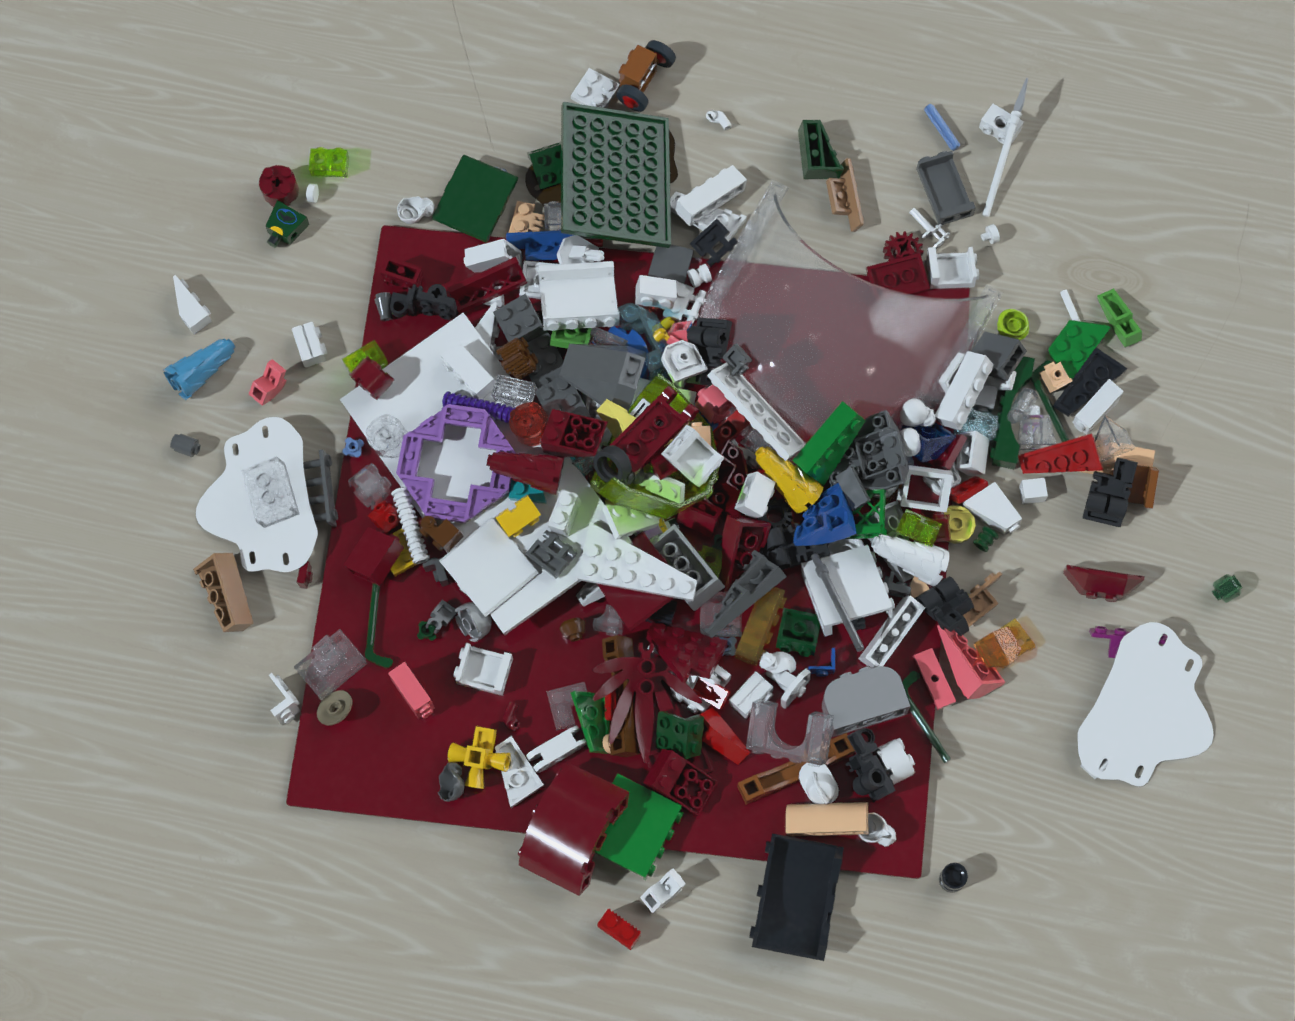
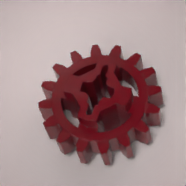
[883,231,924,261]

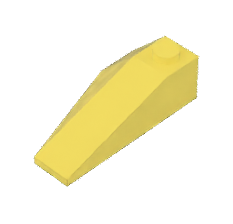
[596,399,673,472]

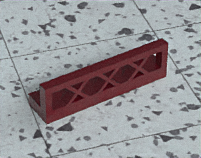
[447,257,527,314]

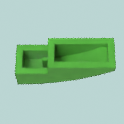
[1097,289,1142,348]

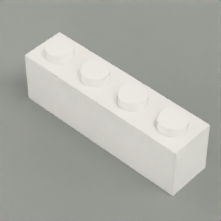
[675,165,747,226]
[935,351,994,430]
[858,595,925,668]

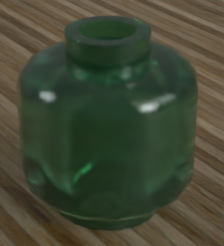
[1212,574,1242,603]

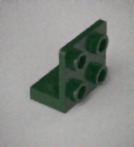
[527,142,561,189]

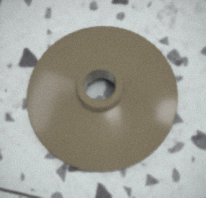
[317,690,352,725]

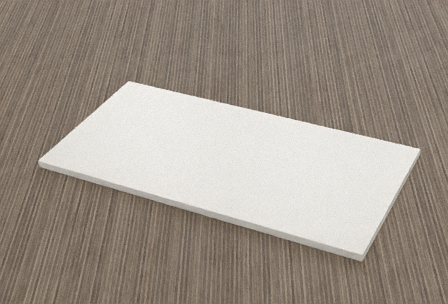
[340,313,633,635]

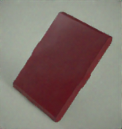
[596,531,673,631]

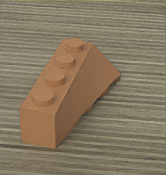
[193,553,253,632]

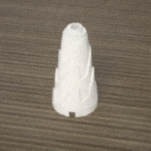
[871,535,949,586]

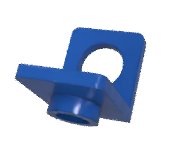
[808,648,835,677]

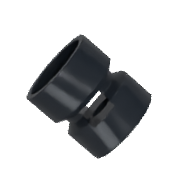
[939,863,968,893]

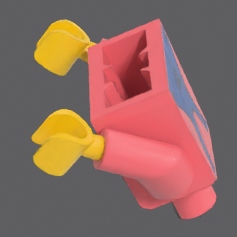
[653,317,693,345]

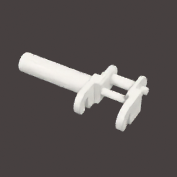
[909,208,950,247]

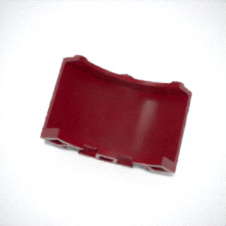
[518,763,629,896]

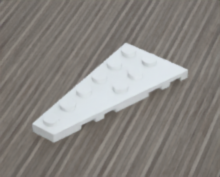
[577,522,697,601]

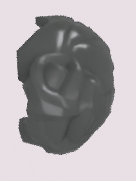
[438,762,465,802]

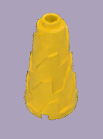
[755,446,823,513]

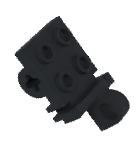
[390,284,458,320]
[685,317,732,386]
[1082,457,1138,528]
[759,523,830,570]
[914,576,974,636]
[846,728,896,802]

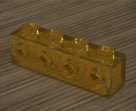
[735,587,787,666]

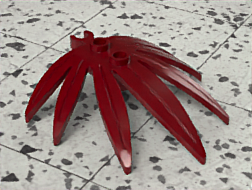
[592,642,702,763]

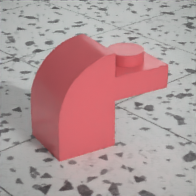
[249,359,287,406]

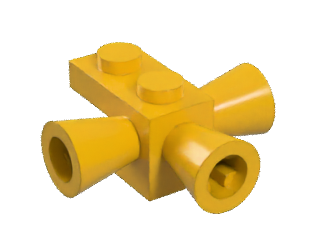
[448,726,511,789]

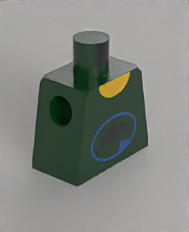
[266,200,309,248]

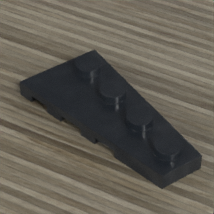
[1053,347,1128,417]

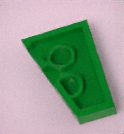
[570,691,610,754]

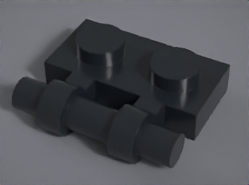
[690,219,738,267]

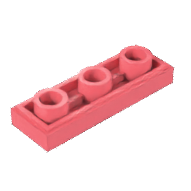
[913,648,956,710]

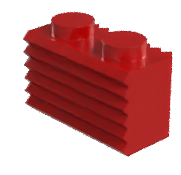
[597,909,641,950]

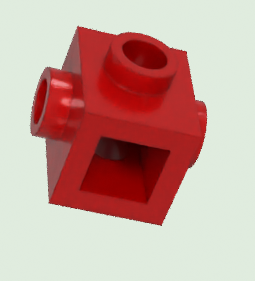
[368,500,401,534]

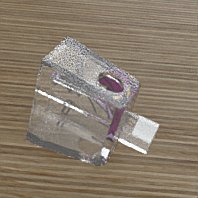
[1017,406,1056,450]

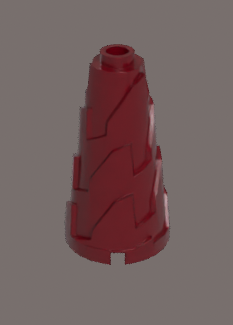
[486,451,565,495]

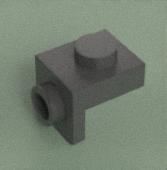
[722,343,752,377]

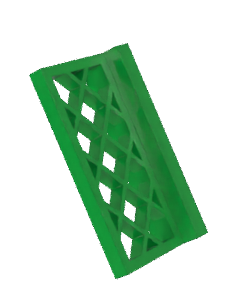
[813,489,887,540]

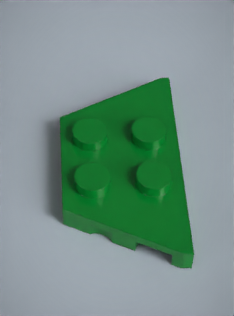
[1048,320,1111,385]

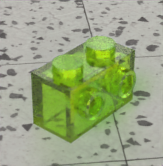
[342,340,388,383]

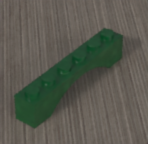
[989,356,1035,470]

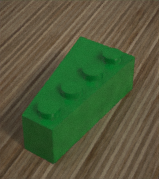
[792,401,866,485]

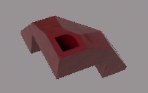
[684,440,748,517]

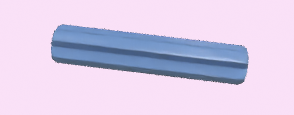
[924,104,960,151]

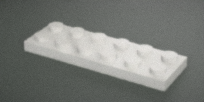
[707,362,806,461]

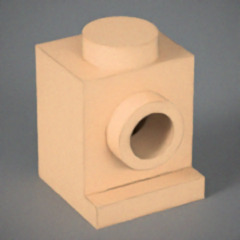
[1039,361,1072,393]

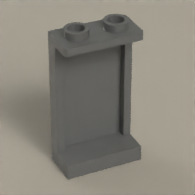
[916,151,976,225]

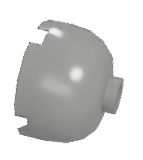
[455,602,492,642]

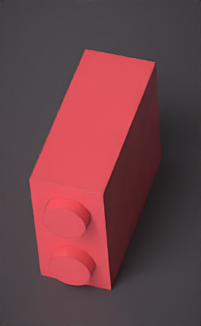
[388,662,435,719]

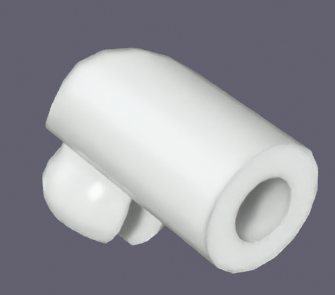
[706,110,732,131]

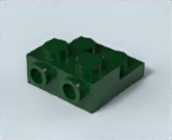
[776,608,820,657]

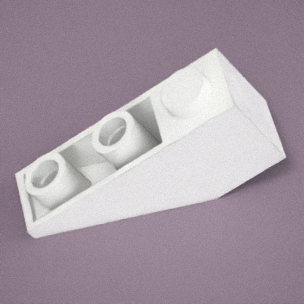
[173,275,212,335]
[475,302,499,355]

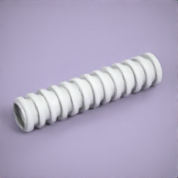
[391,487,429,564]

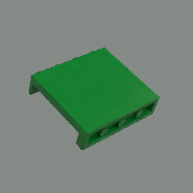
[595,774,684,881]

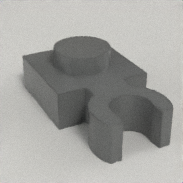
[426,600,458,634]

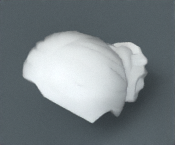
[397,196,435,224]
[900,398,936,427]
[900,428,921,457]
[759,652,796,674]
[859,812,896,847]

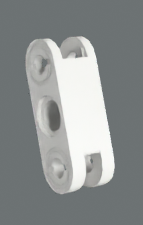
[526,726,587,773]

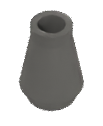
[374,292,392,321]

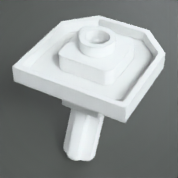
[557,235,604,264]
[661,340,708,389]
[766,669,811,709]

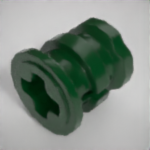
[973,526,999,552]

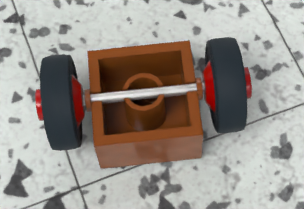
[617,40,676,112]

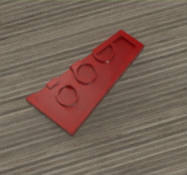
[1018,433,1103,474]

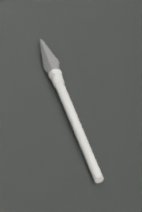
[982,78,1028,217]

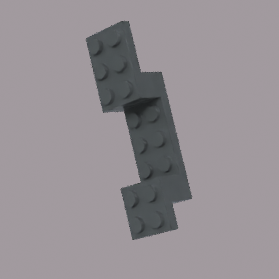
[493,293,592,418]

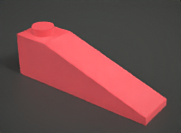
[937,625,1006,699]

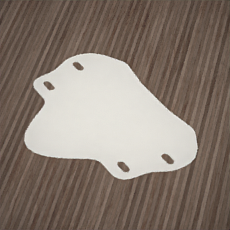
[196,417,318,572]
[1078,622,1214,786]

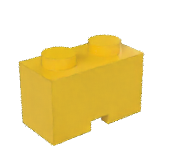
[495,495,541,537]

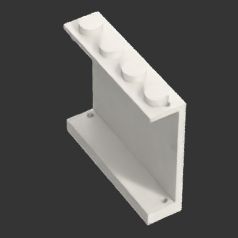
[538,261,620,331]
[801,545,895,636]

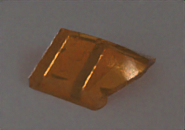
[974,626,1021,667]

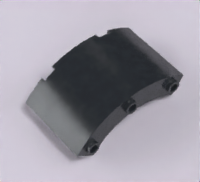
[749,833,844,961]

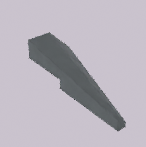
[704,550,787,638]

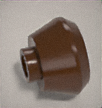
[559,618,585,642]

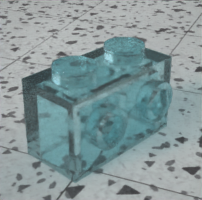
[953,408,999,443]

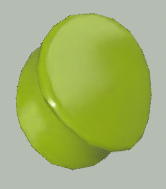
[997,309,1029,340]

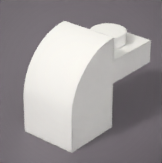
[640,868,686,913]

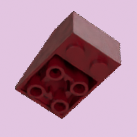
[540,409,608,457]
[643,749,718,816]

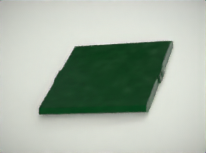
[432,155,518,243]

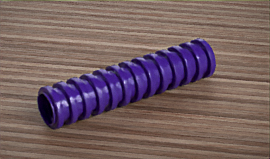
[442,391,519,424]

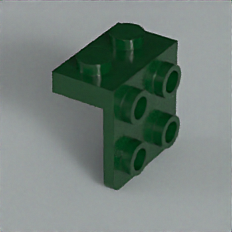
[655,711,704,759]

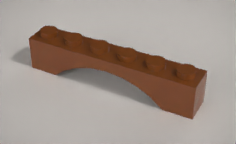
[738,733,855,805]

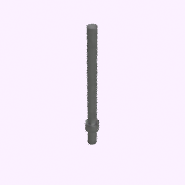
[811,553,864,652]

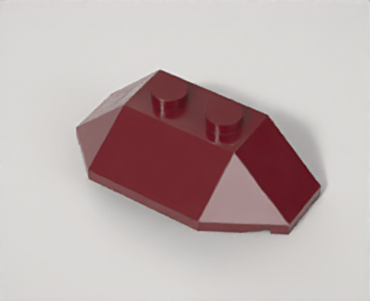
[1063,565,1145,602]

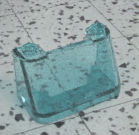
[618,303,671,384]

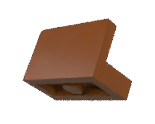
[1128,465,1159,509]

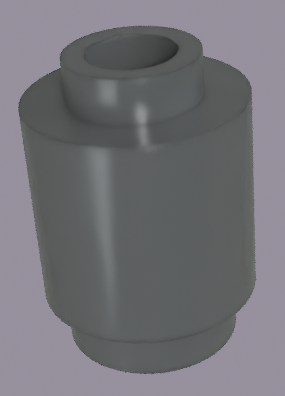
[170,434,201,457]

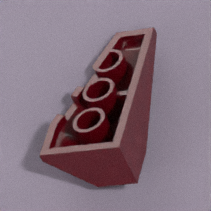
[721,515,771,596]

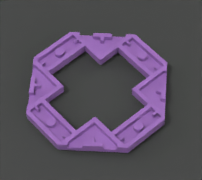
[396,404,517,523]

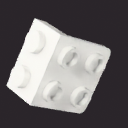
[269,673,300,725]

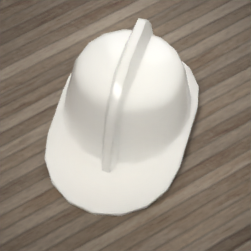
[799,761,839,804]

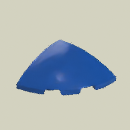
[794,483,856,546]

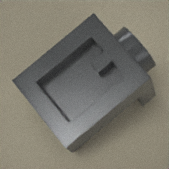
[423,558,449,587]
[884,571,911,598]

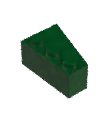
[798,120,844,179]

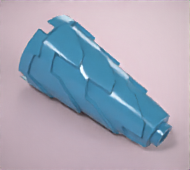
[163,338,235,400]

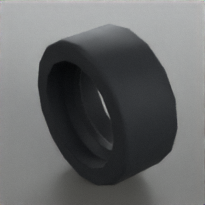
[594,445,632,485]

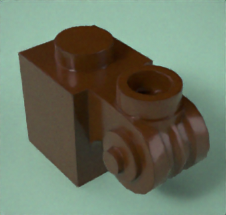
[419,516,464,553]

